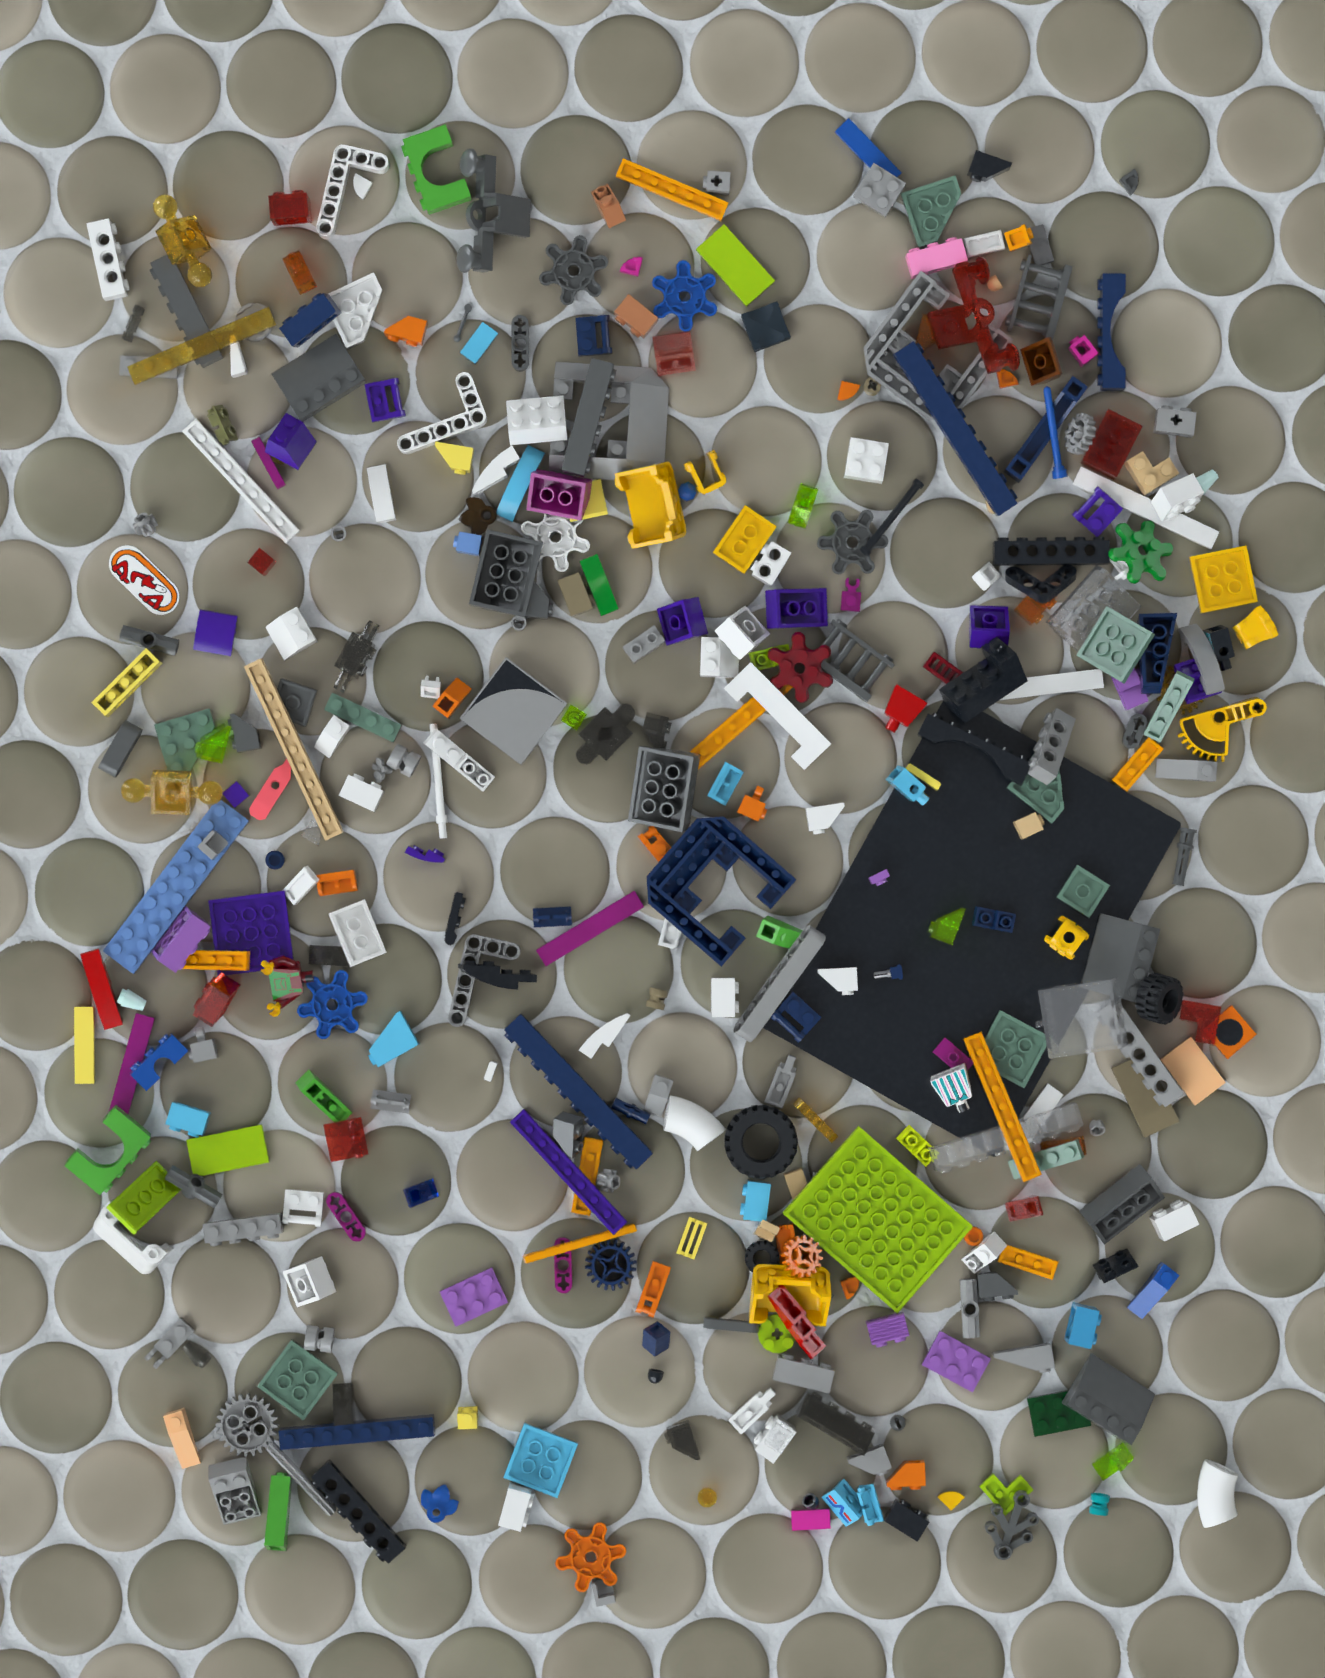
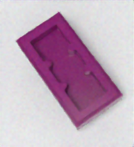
[932,1037,973,1071]

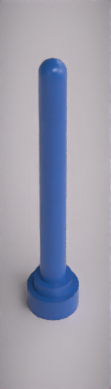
[1043,386,1068,479]

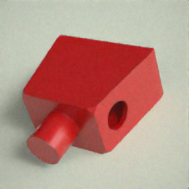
[884,684,927,733]

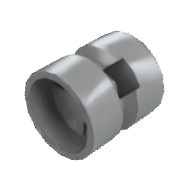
[386,744,422,778]
[304,1325,335,1353]

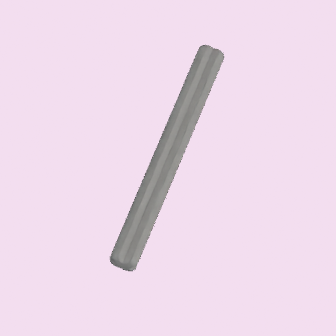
[266,1441,336,1516]

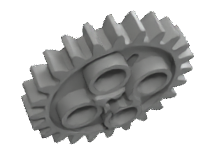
[215,1393,279,1457]

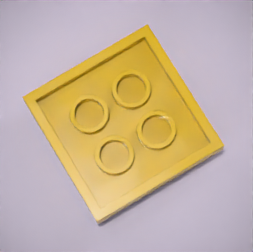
[1189,545,1258,613]

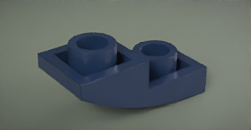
[972,906,1016,933]

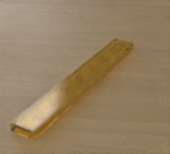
[127,307,277,385]

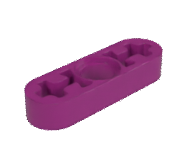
[251,437,286,489]
[326,1192,366,1242]
[554,1237,572,1293]

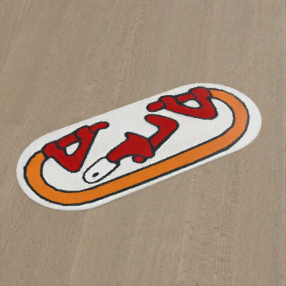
[109,545,179,615]

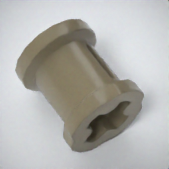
[863,377,881,396]

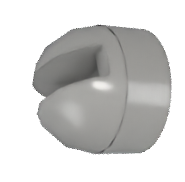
[331,525,346,541]
[511,616,527,630]
[1089,1119,1105,1136]

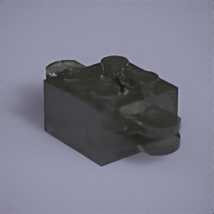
[334,620,380,693]
[576,704,635,765]

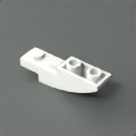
[424,728,495,792]

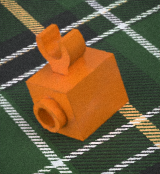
[737,785,768,822]

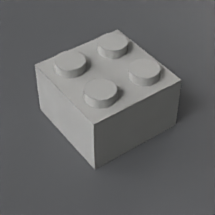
[853,163,906,218]

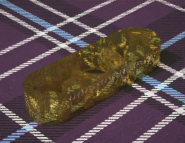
[793,1097,839,1143]

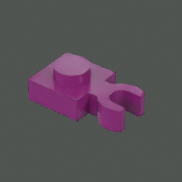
[840,578,861,612]

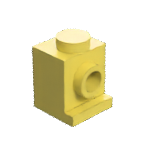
[457,1406,478,1429]

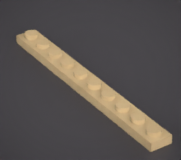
[244,658,344,841]

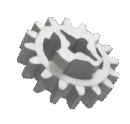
[1064,412,1097,455]

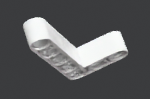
[316,145,390,239]
[397,372,487,454]

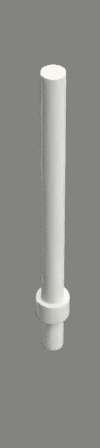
[430,724,448,839]

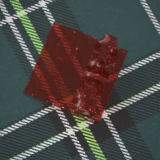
[323,1117,369,1162]

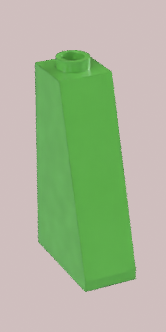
[264,1472,292,1551]

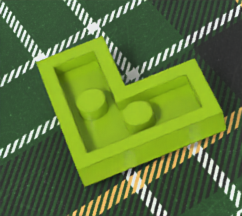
[979,1473,1034,1516]

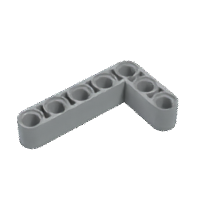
[448,934,521,1027]

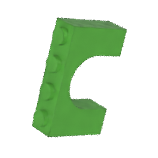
[401,124,472,215]
[64,1105,151,1195]

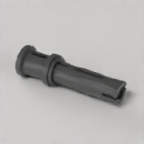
[1172,827,1197,886]

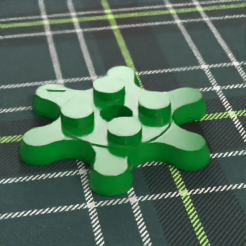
[1108,520,1173,584]

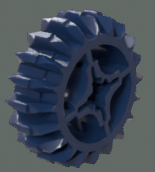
[585,1239,637,1291]

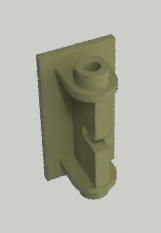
[207,405,238,446]

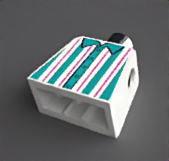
[930,1063,972,1113]

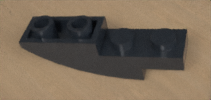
[458,960,537,990]

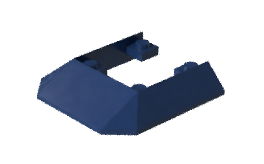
[646,817,797,967]

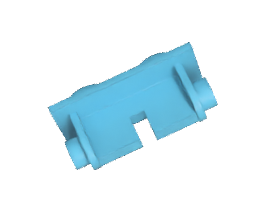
[856,1484,884,1526]

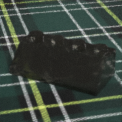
[796,1391,875,1456]

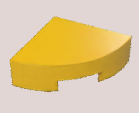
[937,1491,965,1511]

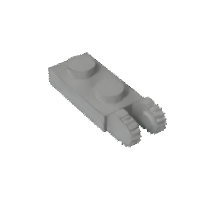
[145,1318,195,1369]

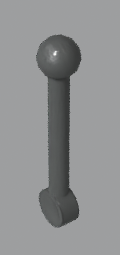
[453,304,472,342]

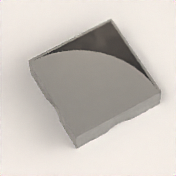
[460,657,568,766]

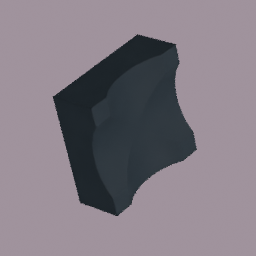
[741,301,791,352]

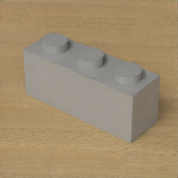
[772,1353,835,1393]

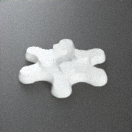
[521,514,590,572]

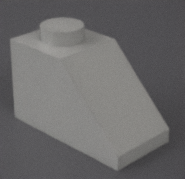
[643,1074,673,1117]
[847,1444,892,1476]

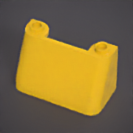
[614,461,686,549]
[749,1264,831,1327]

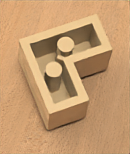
[1124,451,1180,496]

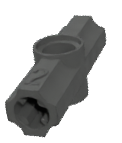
[119,625,180,656]
[164,1165,223,1208]

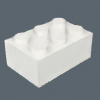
[506,395,567,445]

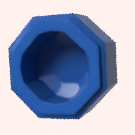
[678,482,697,502]

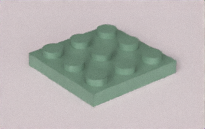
[1076,606,1155,684]
[985,1010,1051,1088]
[257,1339,338,1421]

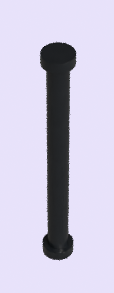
[860,479,924,556]

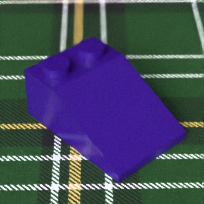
[765,588,828,629]

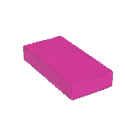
[791,1508,831,1531]

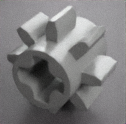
[133,513,158,537]
[597,1168,621,1193]

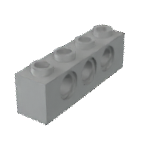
[1028,708,1076,785]

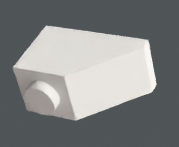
[314,715,351,758]
[805,803,845,834]
[817,967,858,995]

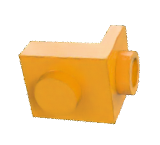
[1004,224,1034,251]

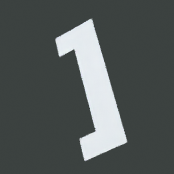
[724,662,831,770]

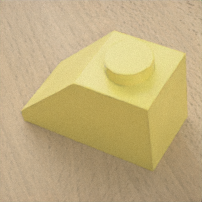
[435,441,474,475]

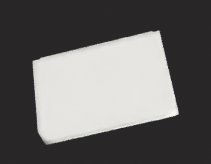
[972,562,1001,591]

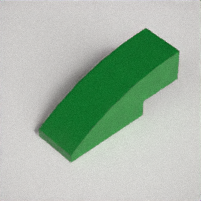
[580,554,619,616]

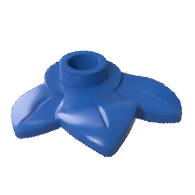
[421,1485,459,1523]

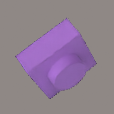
[869,869,890,886]

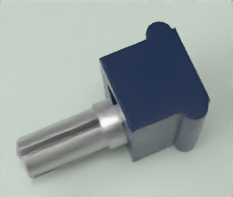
[874,964,903,980]

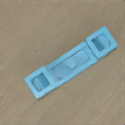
[496,445,545,522]

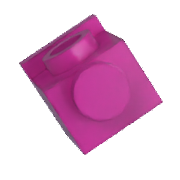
[1068,335,1098,367]

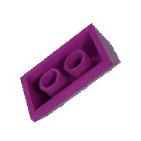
[526,469,592,521]

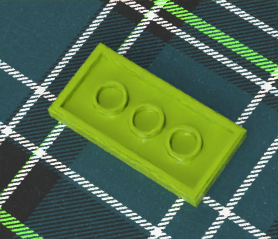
[696,224,775,307]
[186,1124,270,1176]
[106,1161,182,1235]

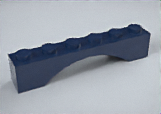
[1097,273,1126,391]
[1004,376,1088,483]

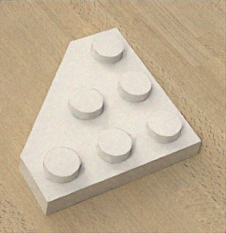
[329,272,382,349]

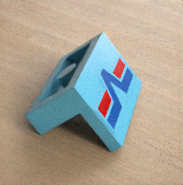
[821,1479,866,1527]

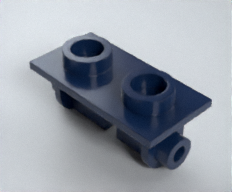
[533,906,572,928]

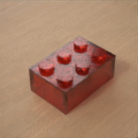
[1080,409,1143,480]

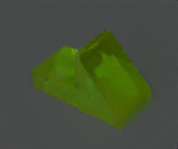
[1092,1442,1134,1481]

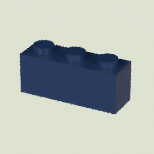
[279,293,342,348]

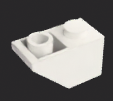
[961,1231,1007,1274]

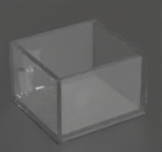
[1035,977,1128,1059]

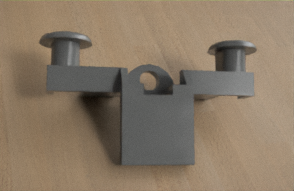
[456,149,531,273]

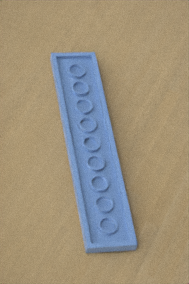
[103,798,249,974]

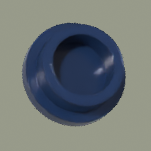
[265,850,285,870]

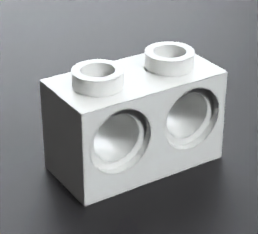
[750,541,791,587]

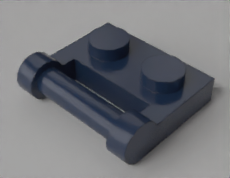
[576,315,613,357]
[770,992,822,1043]

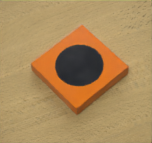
[1202,1005,1257,1059]

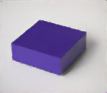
[222,781,250,808]

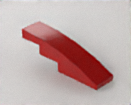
[80,948,123,1030]
[768,1285,826,1359]

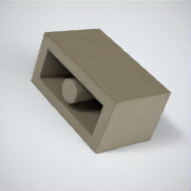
[557,572,595,618]

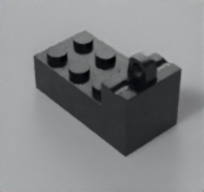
[939,637,1028,723]

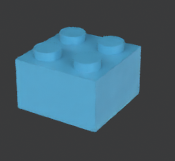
[1064,1302,1102,1349]

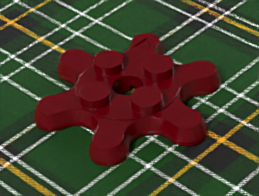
[767,632,833,703]

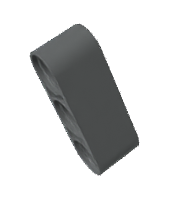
[98,720,143,778]

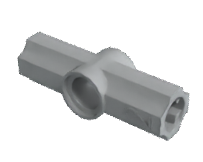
[960,1278,980,1338]

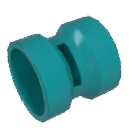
[1089,1493,1110,1516]

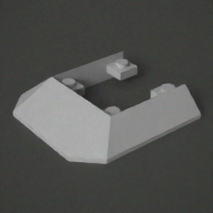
[863,271,1013,421]
[549,362,669,480]

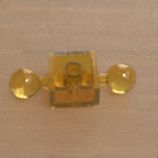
[153,194,212,287]
[121,770,223,815]

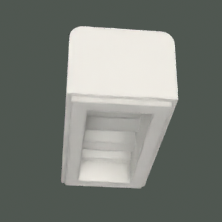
[230,335,248,378]

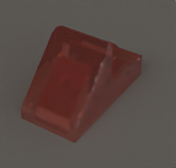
[1005,1195,1044,1222]

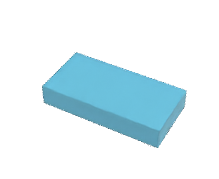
[460,322,498,365]

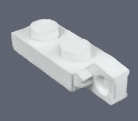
[728,1387,776,1434]

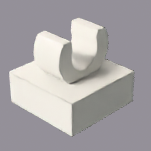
[421,676,441,699]

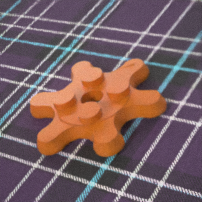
[555,1522,626,1592]

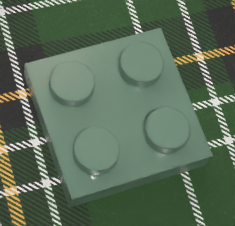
[1056,865,1110,918]

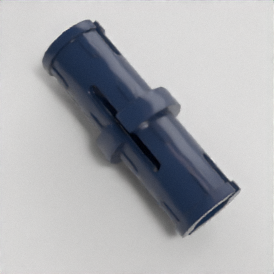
[611,1097,651,1125]

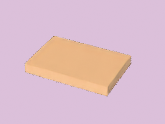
[1160,1036,1226,1106]

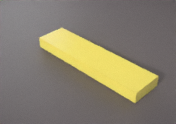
[74,1007,95,1084]

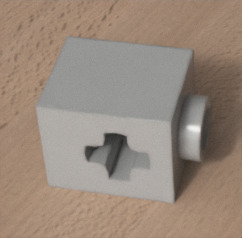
[703,171,731,195]

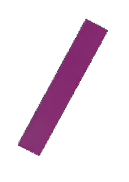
[536,891,644,966]
[109,1013,155,1115]

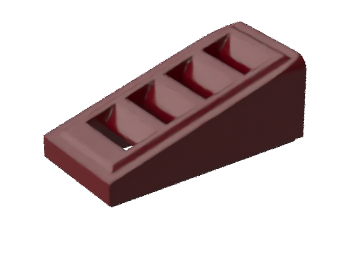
[923,652,963,684]

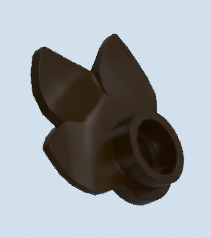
[459,497,497,535]

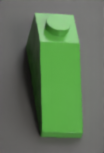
[295,1070,352,1126]

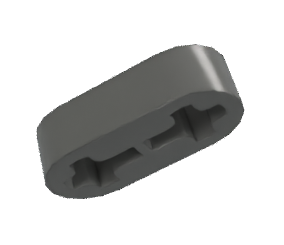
[1122,713,1147,749]

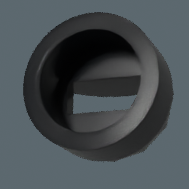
[648,1369,664,1384]
[802,1493,819,1510]

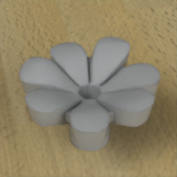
[372,758,392,783]

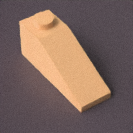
[163,1408,201,1469]

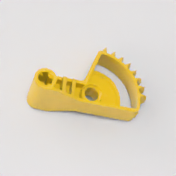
[1177,697,1267,762]

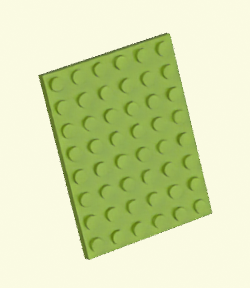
[782,1126,973,1313]

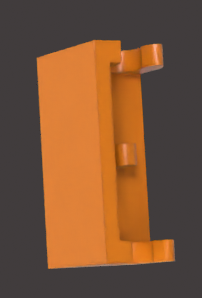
[316,870,358,896]
[775,1223,795,1265]

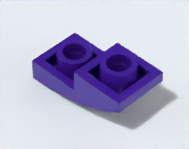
[404,845,446,863]

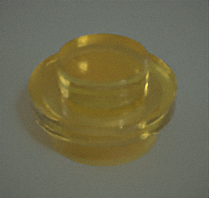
[698,1488,717,1507]

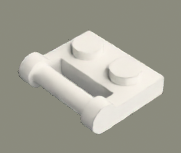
[282,1189,324,1227]

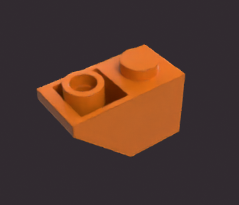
[384,316,428,347]
[432,678,472,719]
[886,1460,926,1490]

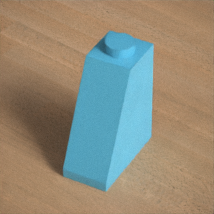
[368,1011,419,1067]

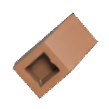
[591,184,626,228]

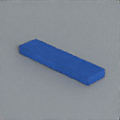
[835,118,902,178]

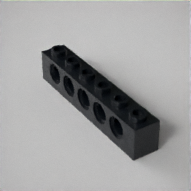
[993,537,1110,566]
[311,1460,407,1564]

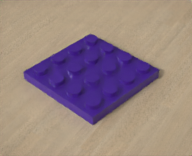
[208,891,294,976]

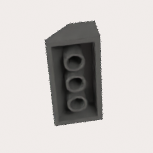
[1079,1164,1165,1245]

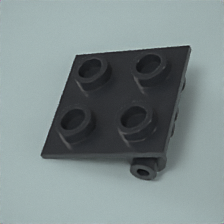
[1093,1248,1139,1283]

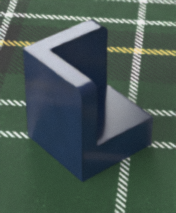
[642,1321,670,1357]

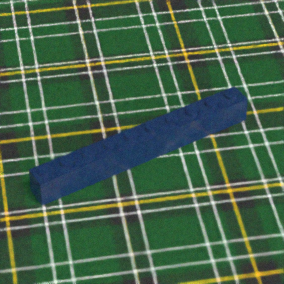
[892,341,1018,516]
[504,1014,653,1170]

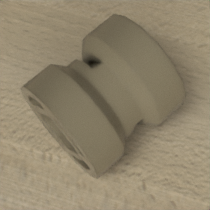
[646,987,668,1010]

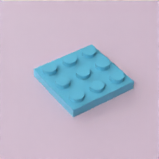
[503,1423,578,1498]

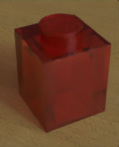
[247,548,276,577]

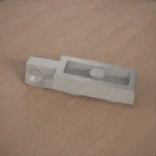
[764,1054,797,1109]

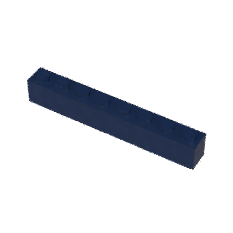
[278,1414,435,1450]

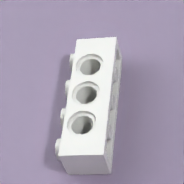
[86,218,130,301]

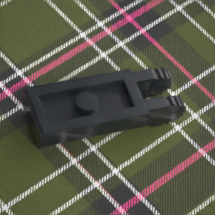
[444,892,466,945]

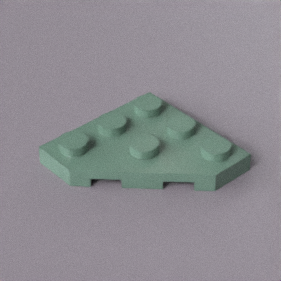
[901,175,961,248]
[154,708,215,780]
[1007,754,1064,824]

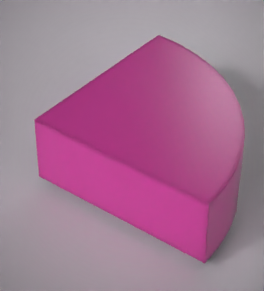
[620,257,643,277]

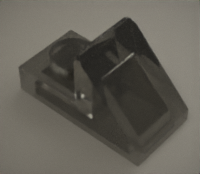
[309,945,348,966]

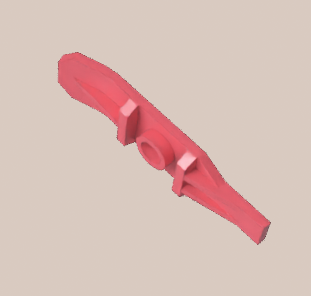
[249,759,291,820]

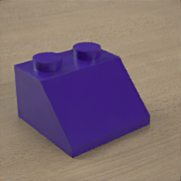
[265,413,317,470]
[657,597,708,646]
[969,605,1010,648]

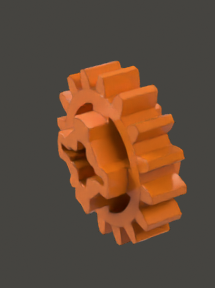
[781,1235,823,1278]

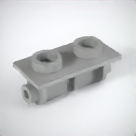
[371,1089,411,1114]

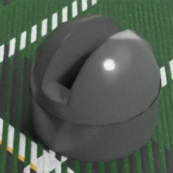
[890,1415,906,1431]

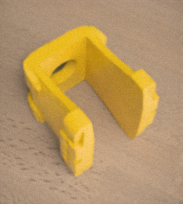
[683,450,726,495]
[1232,605,1279,650]
[1044,916,1089,960]

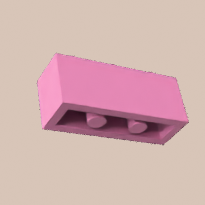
[905,237,968,279]

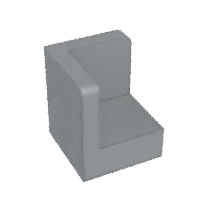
[198,830,229,860]
[591,1579,616,1607]

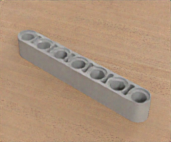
[733,925,826,1042]

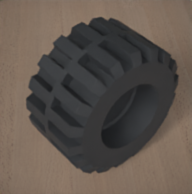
[1135,972,1184,1025]

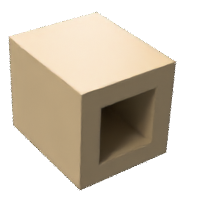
[1013,812,1045,839]

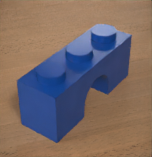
[130,1033,188,1091]

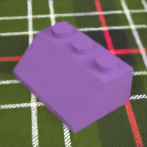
[151,906,210,973]

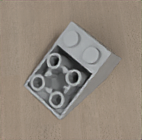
[208,1457,261,1525]

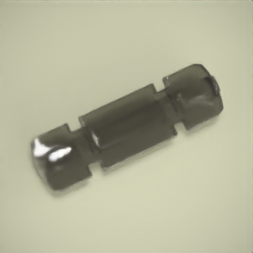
[122,305,145,342]

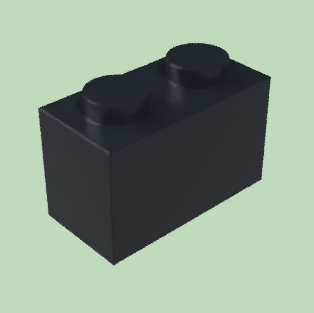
[884,1499,930,1542]

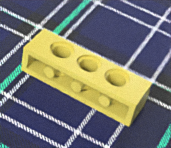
[91,648,163,717]

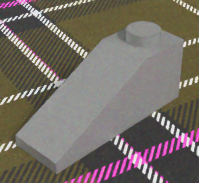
[1155,759,1217,782]
[992,1342,1055,1373]

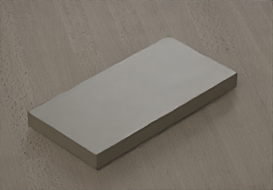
[1111,1052,1179,1138]

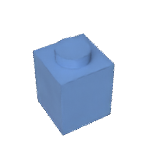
[453,532,483,556]

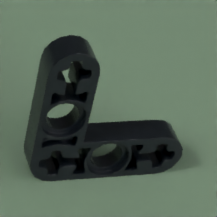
[1005,565,1077,603]

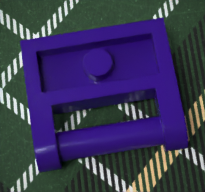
[364,378,406,423]
[1072,486,1124,537]

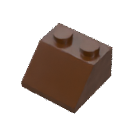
[1020,337,1062,386]

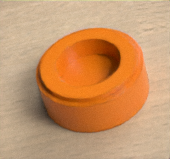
[964,1226,983,1246]

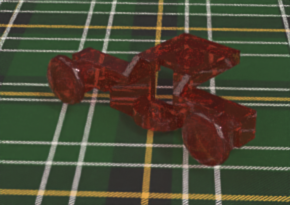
[927,256,1020,374]

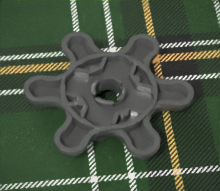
[539,235,608,305]
[817,510,889,575]

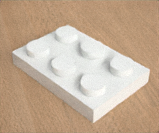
[329,899,387,967]

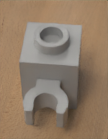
[188,1027,219,1063]

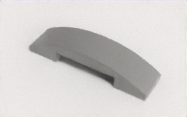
[1178,624,1225,695]

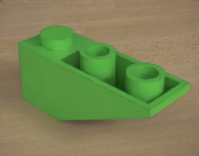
[756,916,803,949]

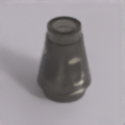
[183,1341,212,1368]

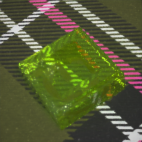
[561,705,587,731]

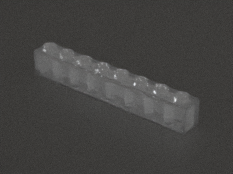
[928,1102,1084,1174]

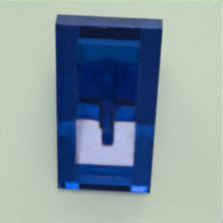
[403,1178,439,1208]

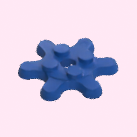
[652,260,717,332]
[297,970,368,1039]

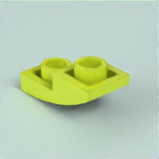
[896,1125,939,1167]

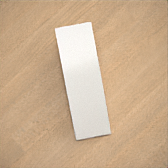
[472,446,520,496]
[367,464,396,524]
[579,1013,630,1059]

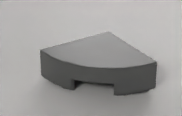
[1119,169,1138,196]

